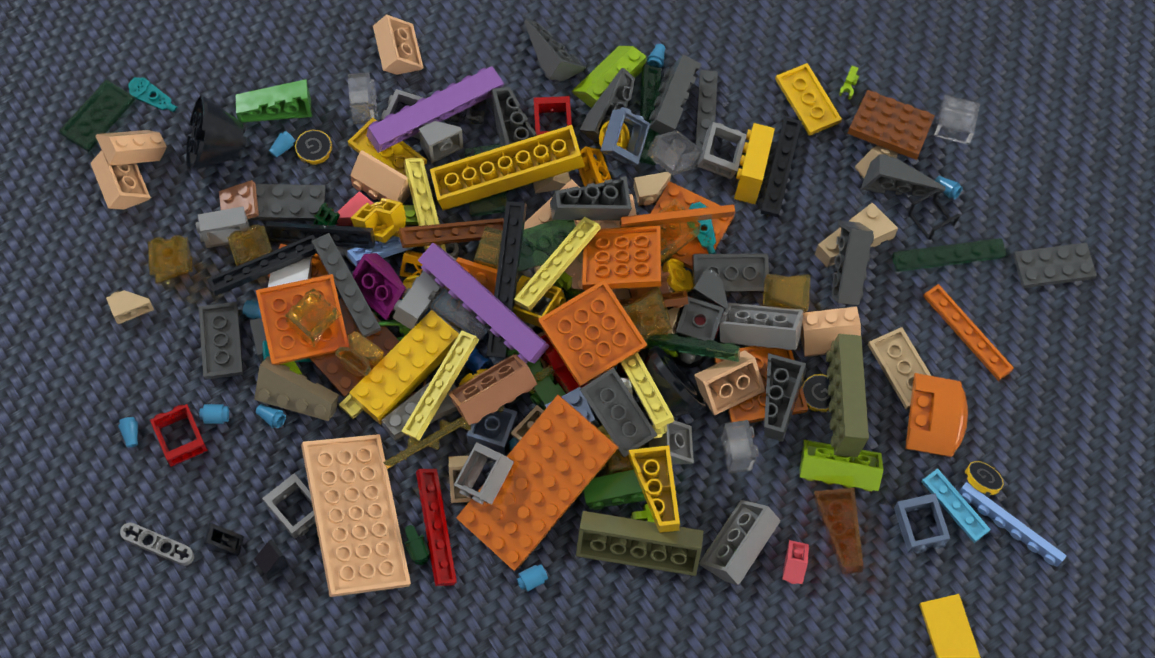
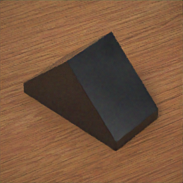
[204,523,244,556]

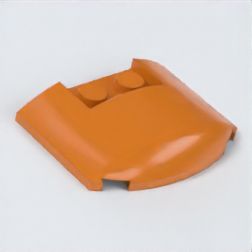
[905,373,968,457]

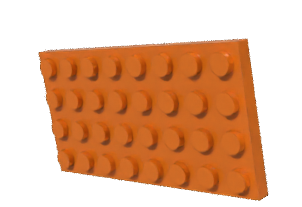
[456,395,619,571]

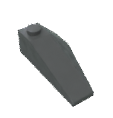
[524,19,586,82]
[580,68,635,143]
[862,154,945,197]

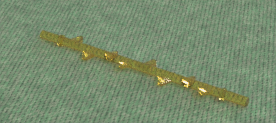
[383,366,555,469]

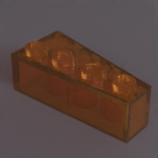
[814,488,863,574]

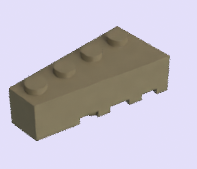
[254,356,339,421]

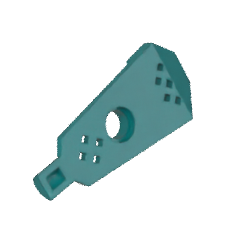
[128,77,178,112]
[689,202,716,254]

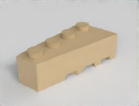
[815,203,898,268]

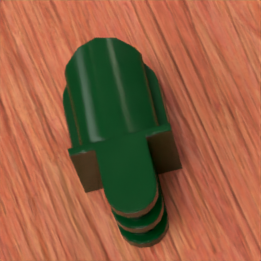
[313,203,340,226]
[404,525,430,565]

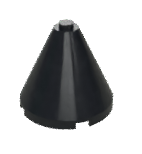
[632,345,706,423]

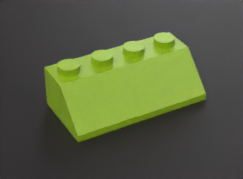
[572,46,647,108]
[800,440,883,491]

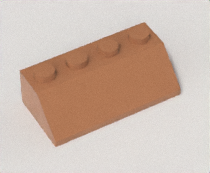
[447,353,538,425]

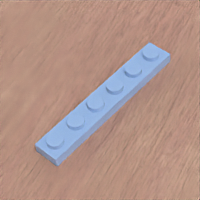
[959,482,1067,567]

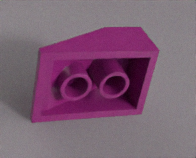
[352,253,406,320]

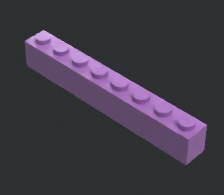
[366,66,504,153]
[418,243,550,364]

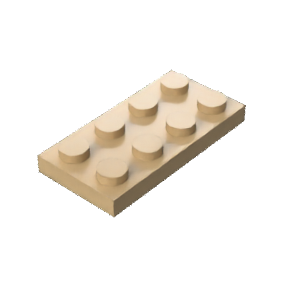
[868,327,931,409]

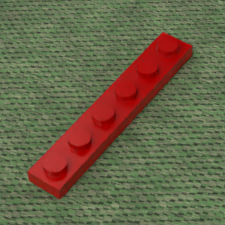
[416,469,457,586]

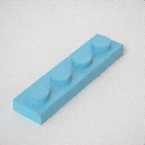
[922,468,991,543]

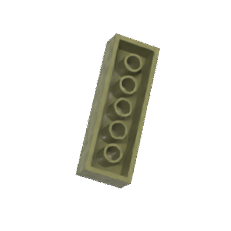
[826,334,869,457]
[576,511,704,576]

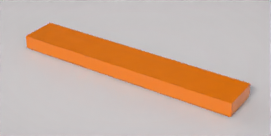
[620,205,735,228]
[923,284,1014,381]

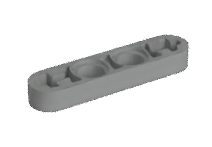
[120,523,194,566]

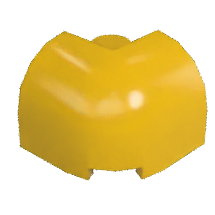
[351,198,406,243]

